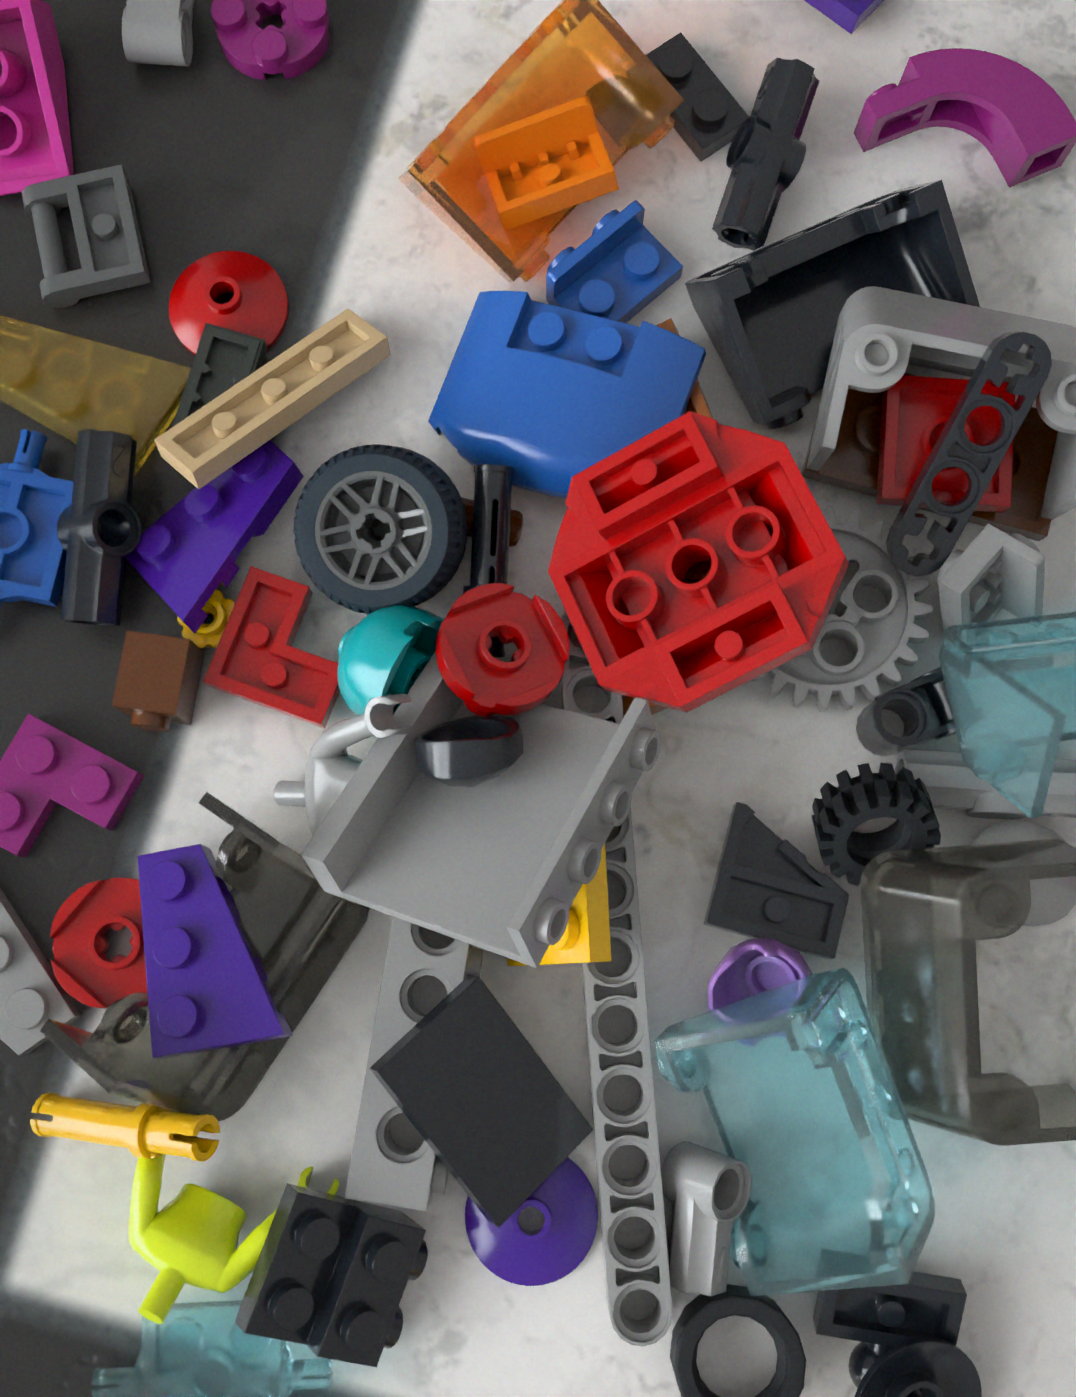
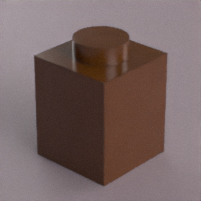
[112,630,205,732]

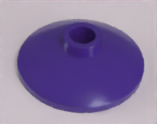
[465,1157,598,1286]

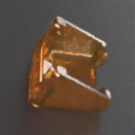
[398,0,684,282]

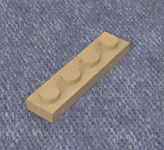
[154,309,391,489]

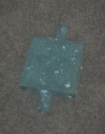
[92,1300,333,1397]

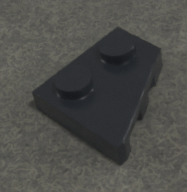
[704,802,849,959]

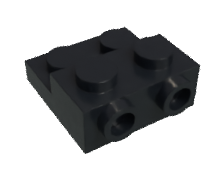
[234,1183,428,1367]

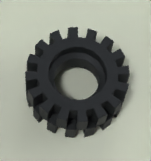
[811,762,941,887]

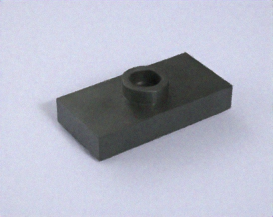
[172,323,268,427]

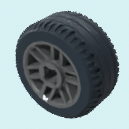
[293,444,468,614]

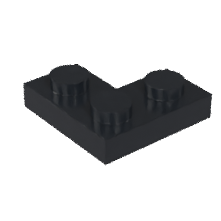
[587,32,749,162]

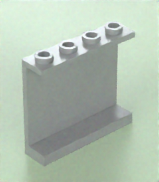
[301,653,661,968]

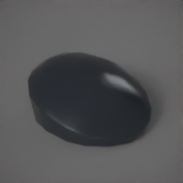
[415,714,523,787]

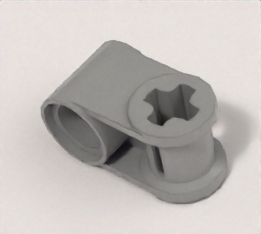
[122,0,195,66]

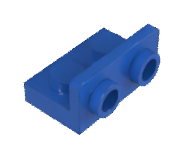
[546,200,683,323]

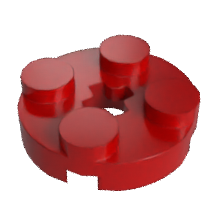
[435,583,570,717]
[50,877,148,1009]

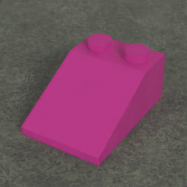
[0,0,74,196]

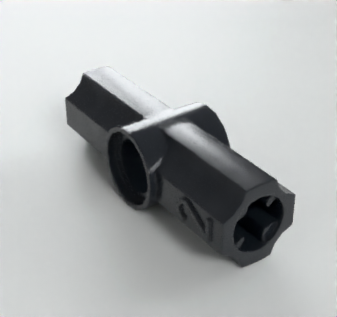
[712,57,819,251]
[57,429,142,626]

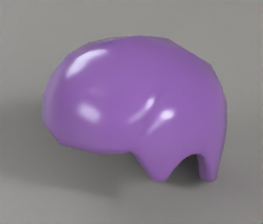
[708,937,815,1045]

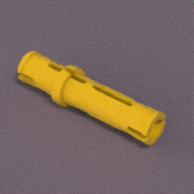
[30,1092,220,1162]

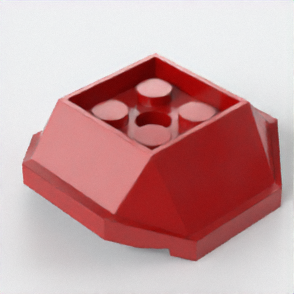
[548,411,849,713]

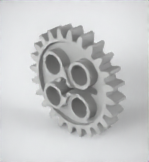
[751,506,933,712]

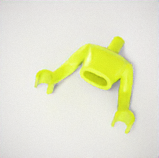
[129,1092,339,1324]

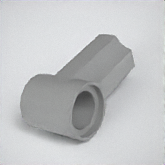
[661,1141,752,1296]

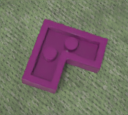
[0,713,144,857]

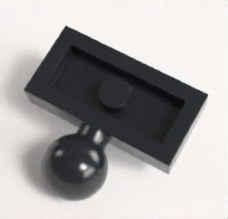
[813,1257,967,1388]

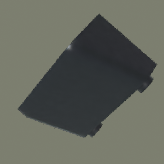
[685,180,980,429]

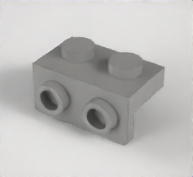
[937,523,1045,653]

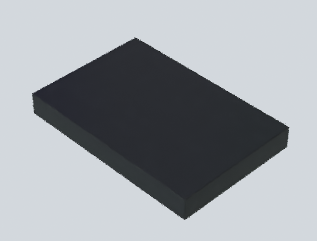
[369,975,593,1228]

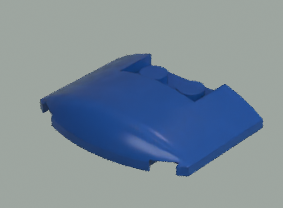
[428,291,706,498]

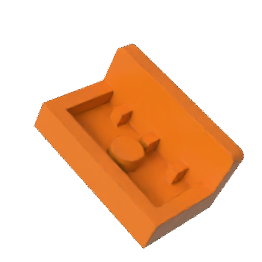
[474,96,619,231]

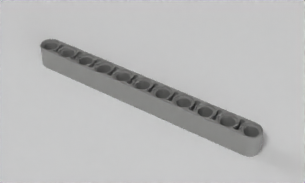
[560,611,672,1347]

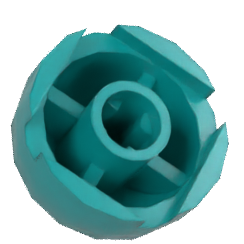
[337,605,444,715]

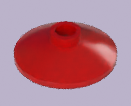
[169,251,289,355]

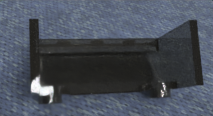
[40,792,370,1121]
[861,838,1076,1146]

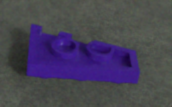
[126,440,304,634]
[137,844,293,1059]

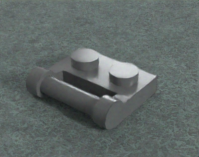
[22,164,151,309]

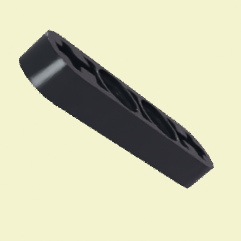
[886,331,1052,576]

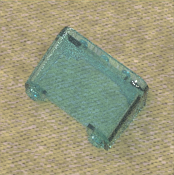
[654,968,935,1296]

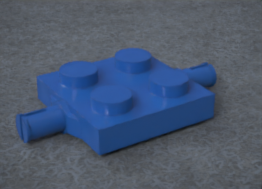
[0,429,73,611]

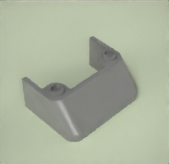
[806,286,1076,520]

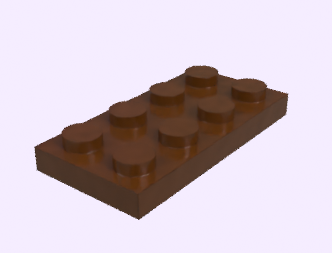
[801,373,1058,541]

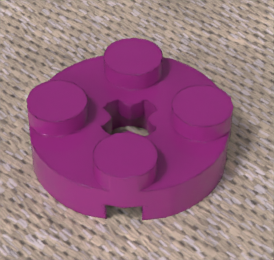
[210,0,330,80]

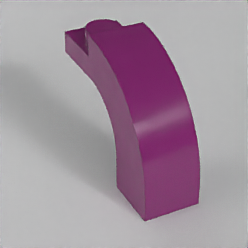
[854,48,1076,188]

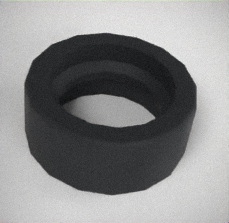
[670,1284,806,1397]

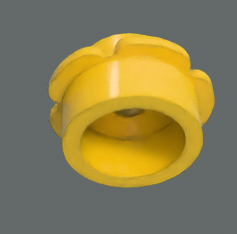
[177,589,235,649]

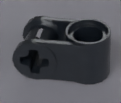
[856,659,990,756]

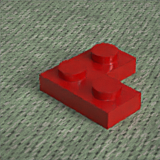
[203,566,340,729]

